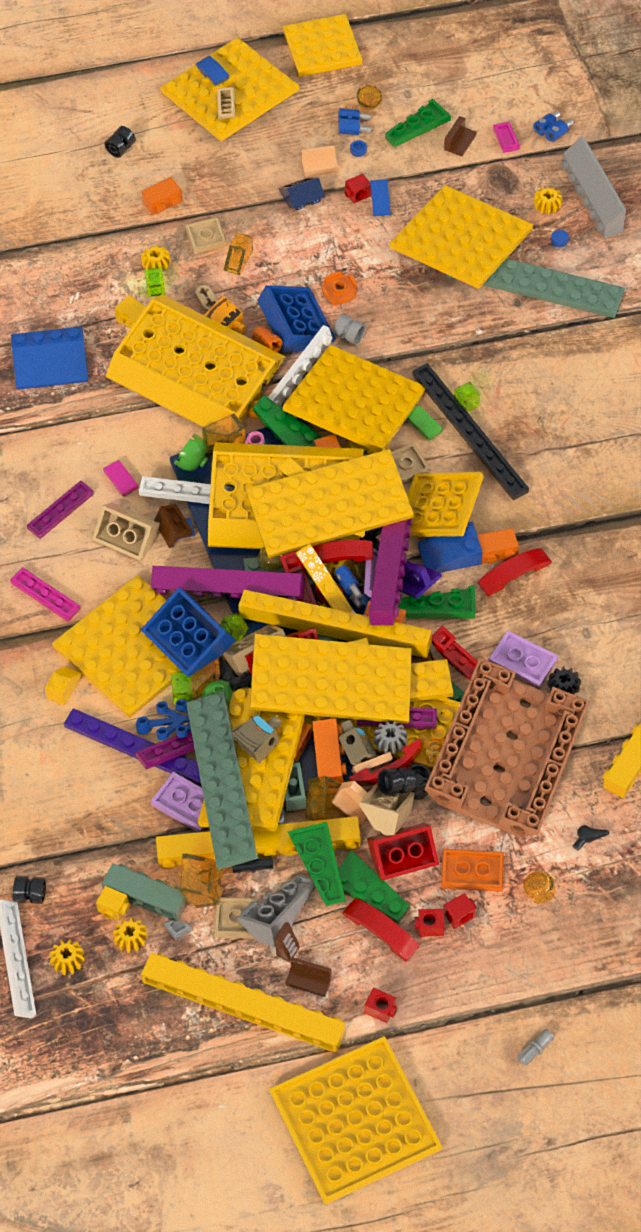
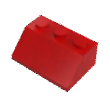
[367,823,439,880]

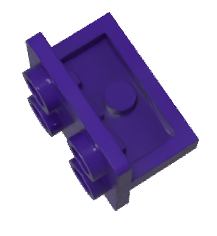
[399,561,442,599]

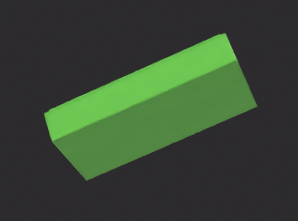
[406,405,443,441]

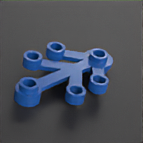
[135,699,191,740]

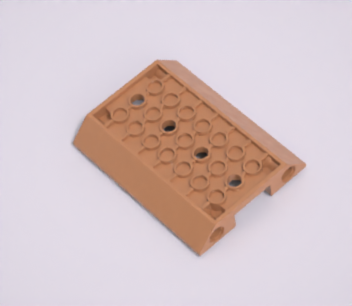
[425,658,590,836]

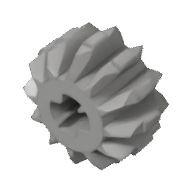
[374,720,407,755]

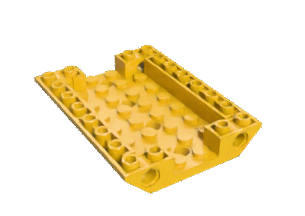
[106,294,285,439]
[208,442,364,551]

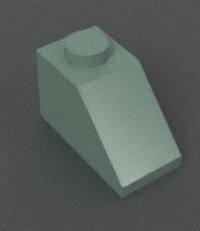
[284,762,306,812]

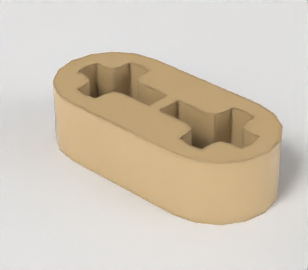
[196,285,218,313]

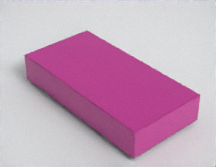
[493,122,520,153]
[103,460,139,497]

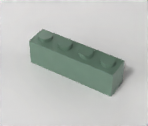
[102,863,188,921]

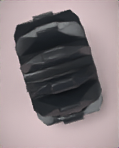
[547,666,581,695]

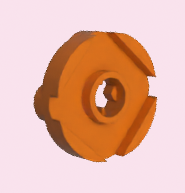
[322,272,357,305]

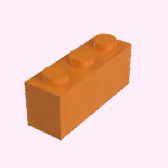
[312,718,347,784]

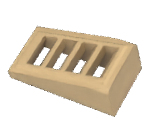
[217,87,235,119]

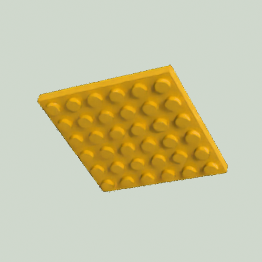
[160,37,299,142]
[389,185,533,289]
[283,345,426,453]
[52,575,184,718]
[269,1036,442,1205]

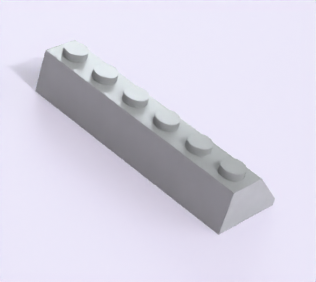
[561,136,626,238]

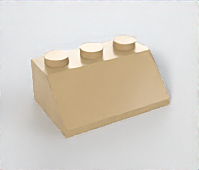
[92,503,161,561]
[223,624,286,676]
[359,783,415,836]

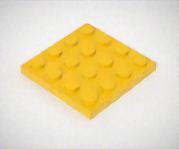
[283,14,362,77]
[407,472,484,537]

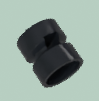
[104,126,136,158]
[410,764,431,800]
[377,767,416,795]
[13,875,46,904]

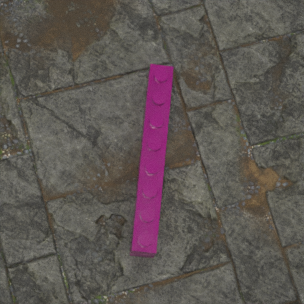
[369,518,412,625]
[151,565,305,601]

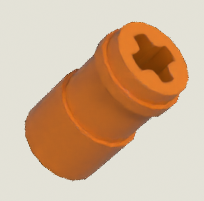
[252,325,283,352]

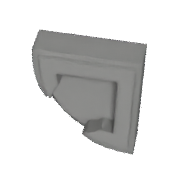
[164,920,193,942]

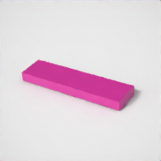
[10,567,80,622]

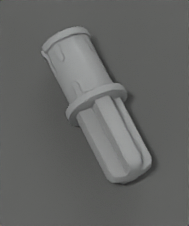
[517,1029,554,1065]

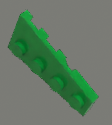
[385,98,451,147]
[252,395,322,447]
[398,585,475,619]
[287,822,346,907]
[338,850,409,924]

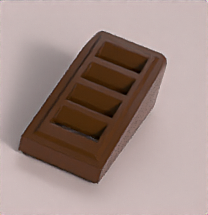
[275,922,300,962]

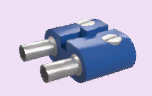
[338,108,371,135]
[533,111,573,142]
[335,565,363,609]

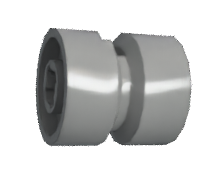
[333,314,366,345]

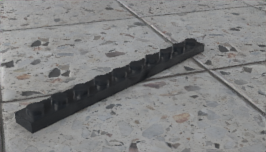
[412,363,529,500]

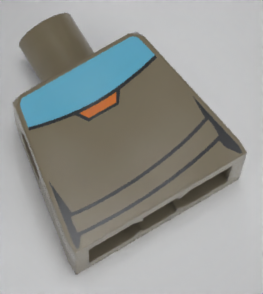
[231,715,282,764]
[339,720,379,765]

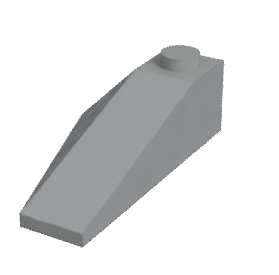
[237,874,315,947]

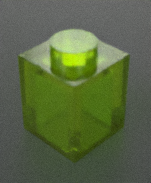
[144,268,165,297]
[454,381,480,412]
[220,613,249,642]
[171,671,193,703]

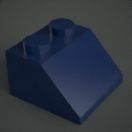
[278,177,325,210]

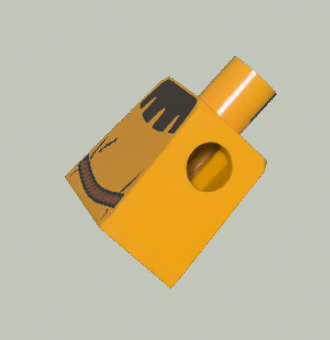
[204,296,247,335]

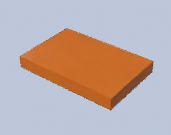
[441,849,504,892]

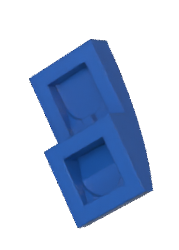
[196,56,229,87]
[370,179,391,216]

